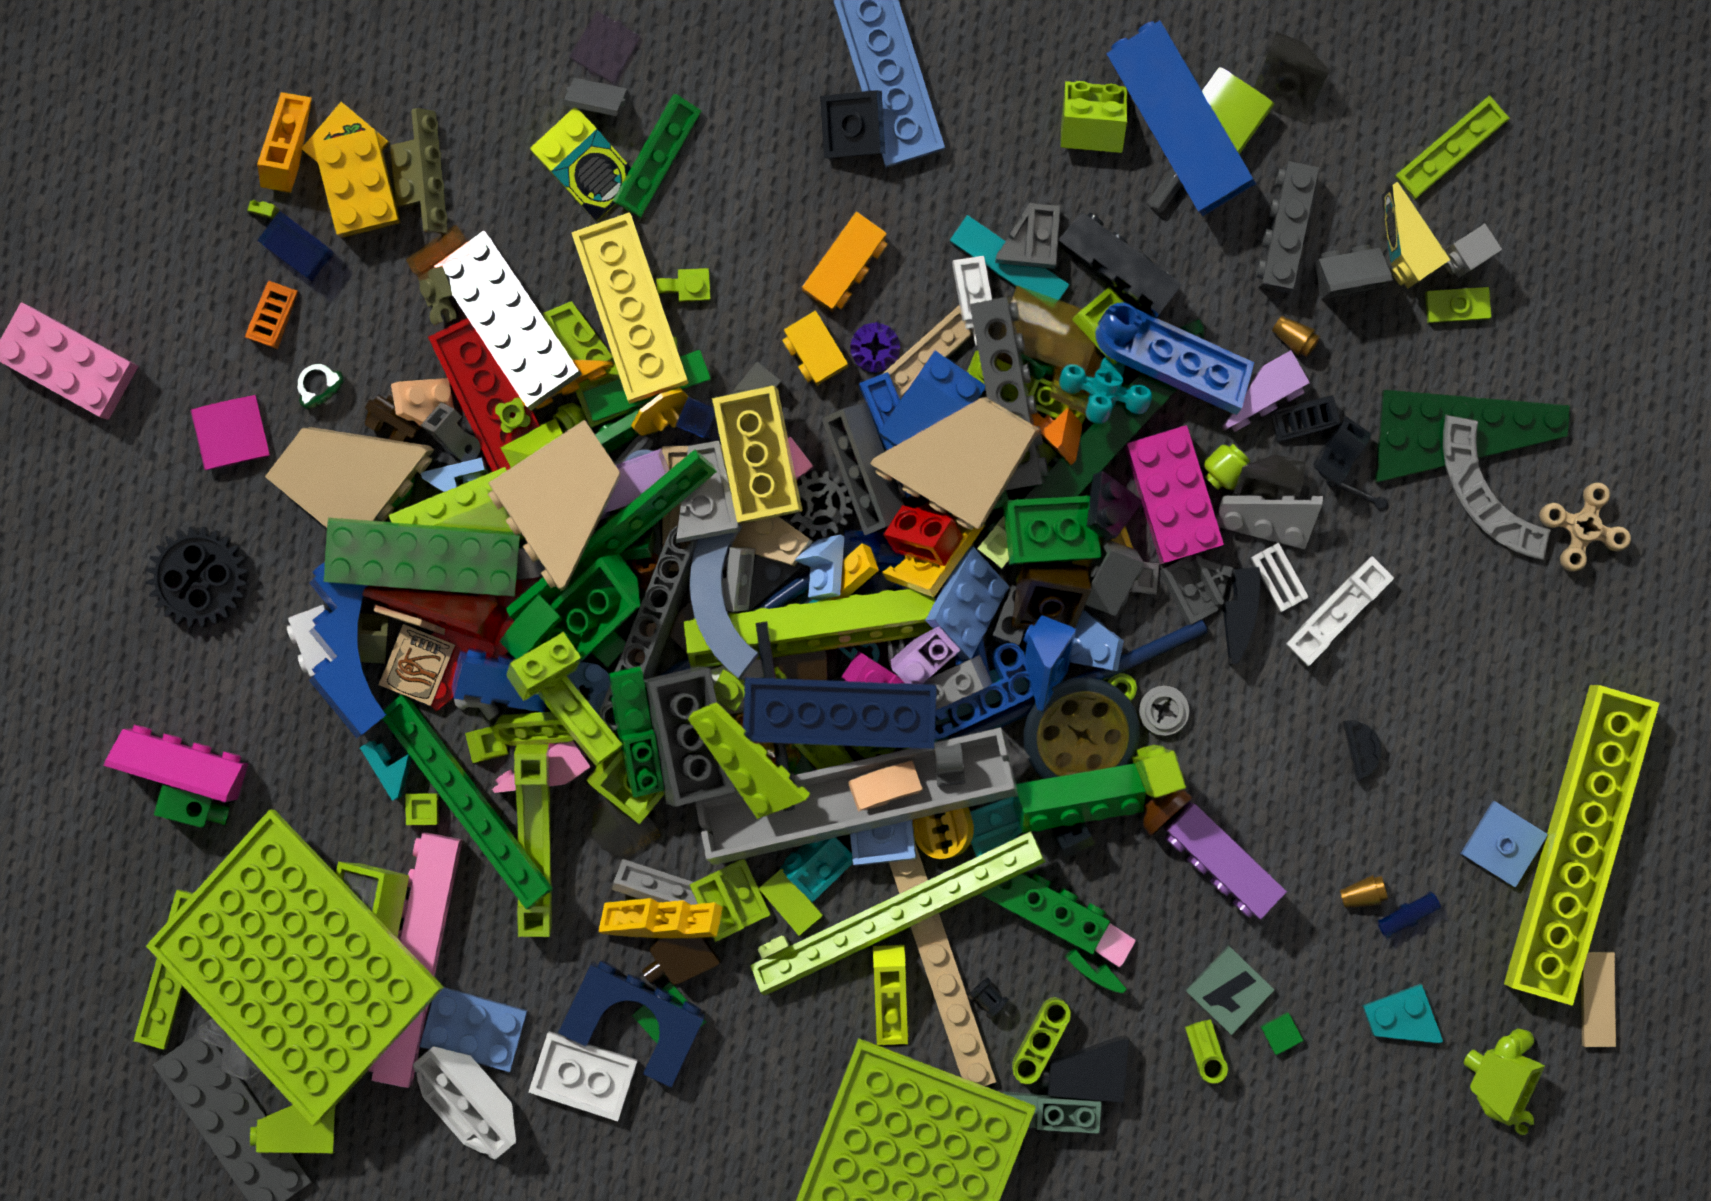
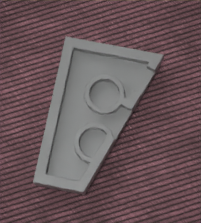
[676,441,738,543]
[1216,496,1323,549]

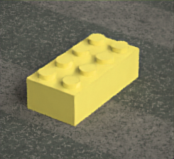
[712,385,803,524]

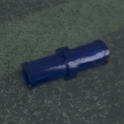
[1377,891,1441,938]

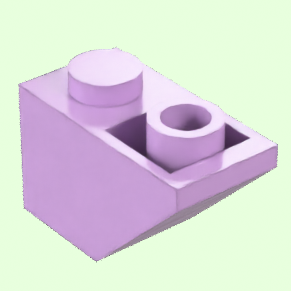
[891,626,960,684]

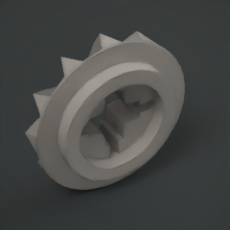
[1139,686,1189,735]

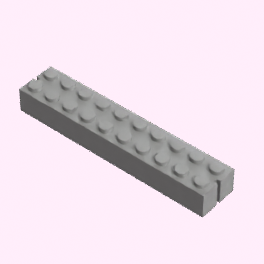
[695,728,1018,865]

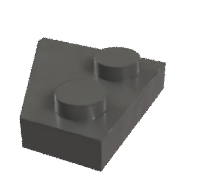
[995,203,1060,269]

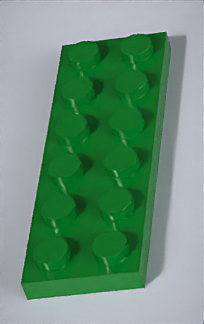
[324,517,520,596]

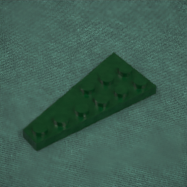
[1375,390,1570,483]

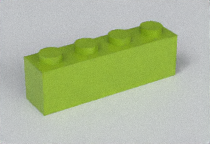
[1132,744,1186,797]

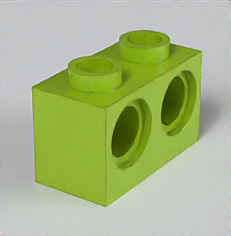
[506,632,581,701]

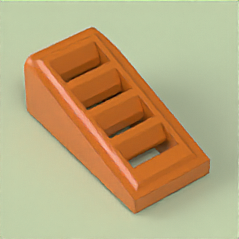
[245,281,299,350]

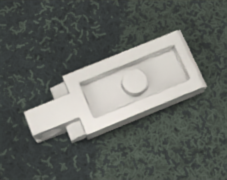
[952,256,994,345]

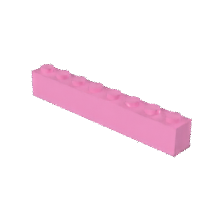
[368,832,463,1088]

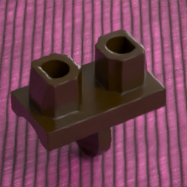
[364,393,423,442]

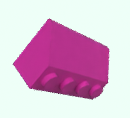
[104,724,248,802]

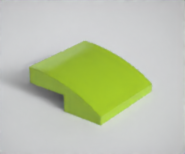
[1202,67,1275,154]
[689,859,770,942]

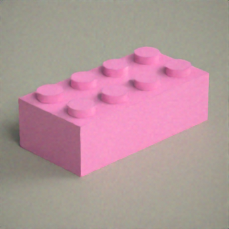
[0,302,139,420]

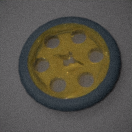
[1024,677,1140,779]

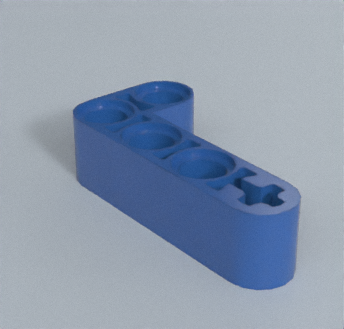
[935,643,1034,740]

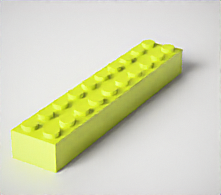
[1504,685,1659,1006]

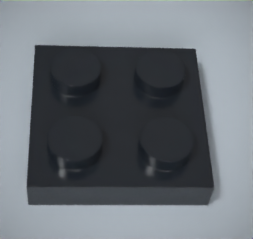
[820,90,886,159]

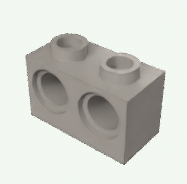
[1444,224,1502,278]
[923,655,993,710]

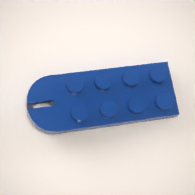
[1095,303,1254,415]

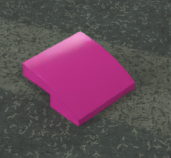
[191,395,270,471]

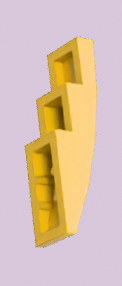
[598,898,723,938]

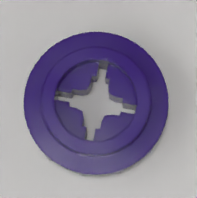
[850,322,900,372]

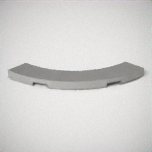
[1443,415,1550,560]

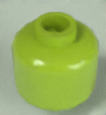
[1204,444,1251,490]

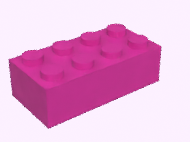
[1124,425,1224,565]

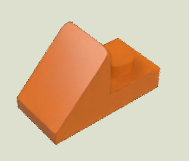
[1032,408,1082,465]

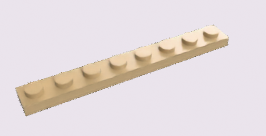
[889,844,996,1086]

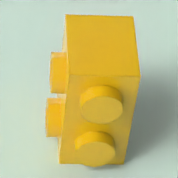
[782,310,848,386]

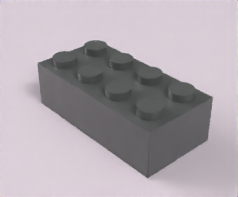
[644,667,736,807]

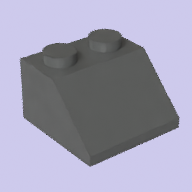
[1314,244,1392,299]

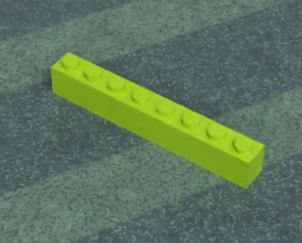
[684,589,935,668]

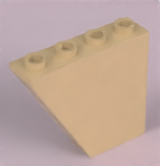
[870,397,1040,530]
[488,420,621,591]
[265,427,434,528]

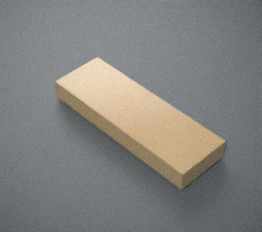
[1581,952,1616,1047]

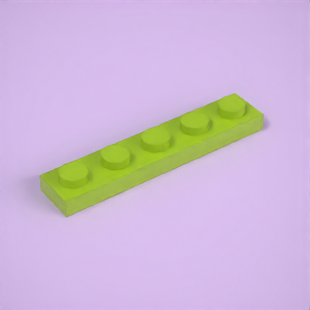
[134,889,193,1050]

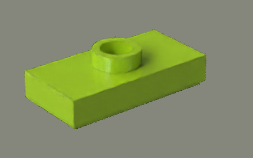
[1425,287,1491,323]

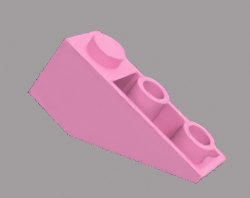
[492,740,593,793]

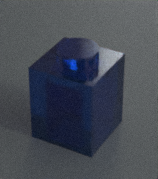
[676,397,716,438]

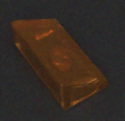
[406,225,468,277]

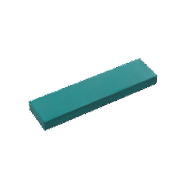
[949,215,1069,311]

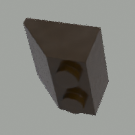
[1012,562,1091,629]

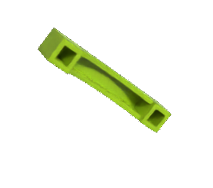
[514,744,552,937]

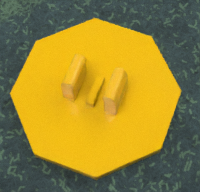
[631,388,690,436]

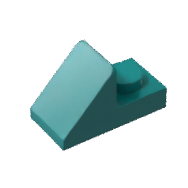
[360,741,412,801]

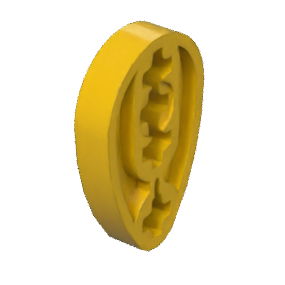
[913,807,974,859]

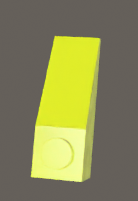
[873,945,908,1045]

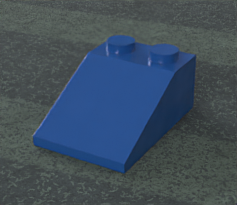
[878,351,985,446]

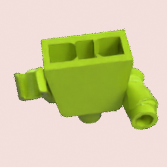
[1464,1028,1545,1135]

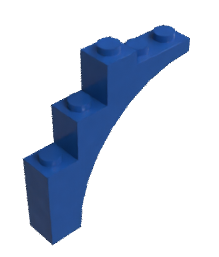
[309,562,386,738]

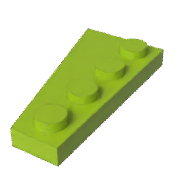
[688,702,810,819]

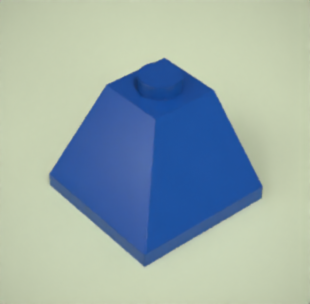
[1024,615,1076,712]

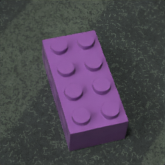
[1162,802,1287,919]

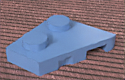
[1070,609,1124,671]

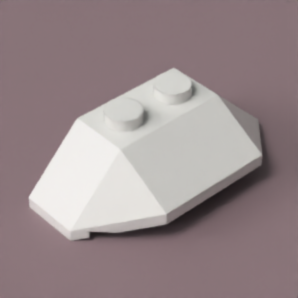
[413,1046,516,1159]

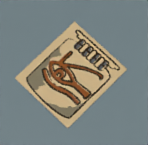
[379,624,455,706]

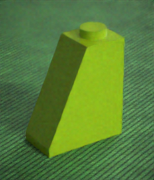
[250,1105,335,1153]

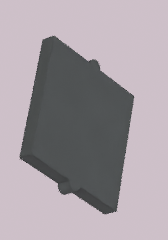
[563,77,627,116]

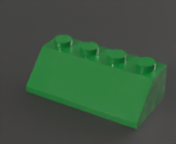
[542,554,640,664]

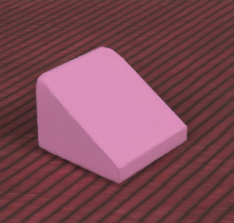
[1095,923,1136,967]

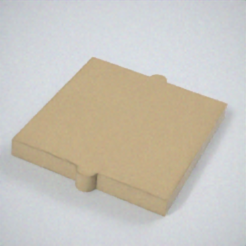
[374,605,446,635]

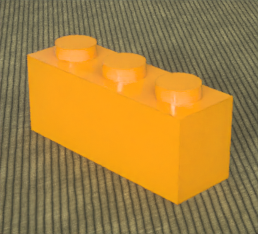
[802,211,888,312]

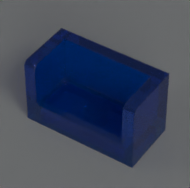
[257,211,334,281]

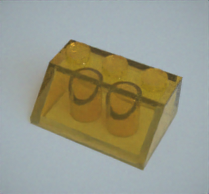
[997,285,1095,372]

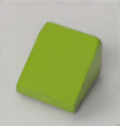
[465,726,508,763]

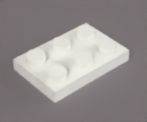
[529,1031,638,1121]

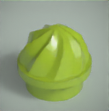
[553,403,585,433]

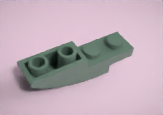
[1003,1091,1101,1133]

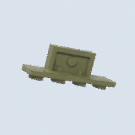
[390,108,448,234]

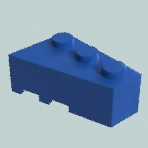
[451,648,547,712]

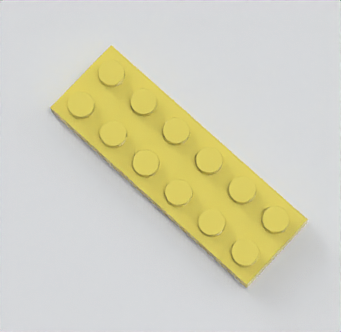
[571,212,689,404]

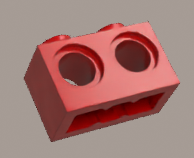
[883,505,963,566]

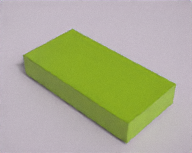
[758,868,823,936]

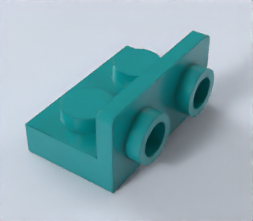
[780,837,853,902]

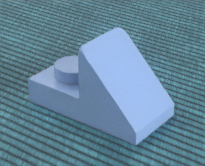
[421,458,488,492]
[795,535,844,600]

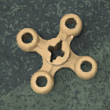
[1539,483,1631,572]

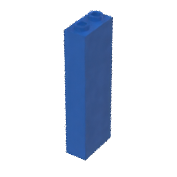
[1106,20,1256,217]

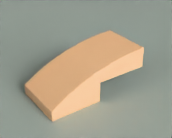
[848,761,923,812]

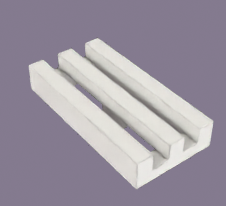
[1250,543,1308,612]

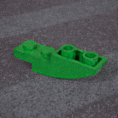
[609,666,664,798]

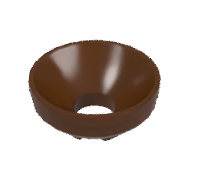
[1144,789,1193,836]

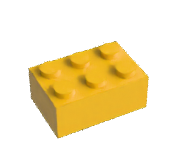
[313,128,401,238]

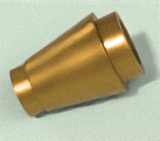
[1272,316,1320,357]
[1340,875,1388,908]

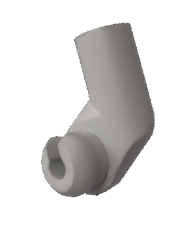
[454,695,501,721]

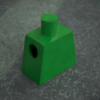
[154,784,230,828]

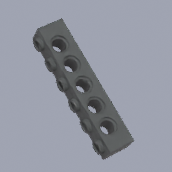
[970,297,1049,490]

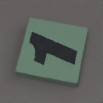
[1185,946,1274,1035]

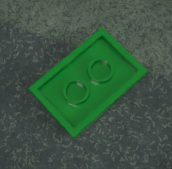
[1003,496,1101,565]

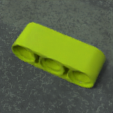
[1012,997,1071,1084]

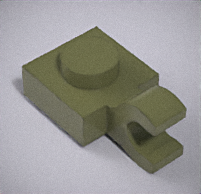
[418,266,456,326]

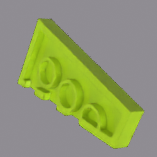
[543,301,648,428]

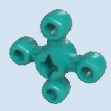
[1059,357,1152,424]

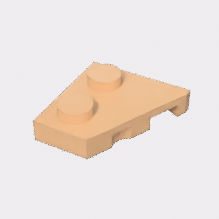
[391,378,454,427]

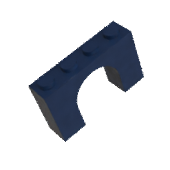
[558,960,705,1087]

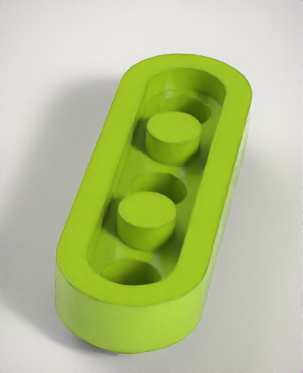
[493,712,574,746]

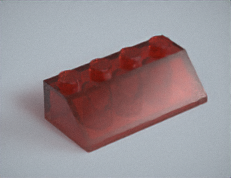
[362,585,506,644]

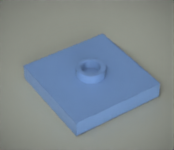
[1460,801,1548,887]

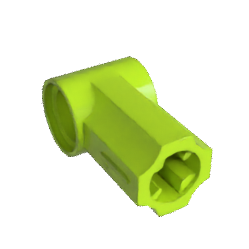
[1185,1019,1228,1083]

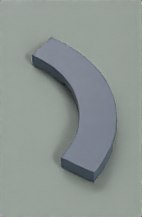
[690,523,759,680]

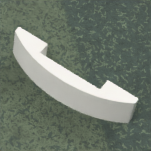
[1286,556,1394,666]

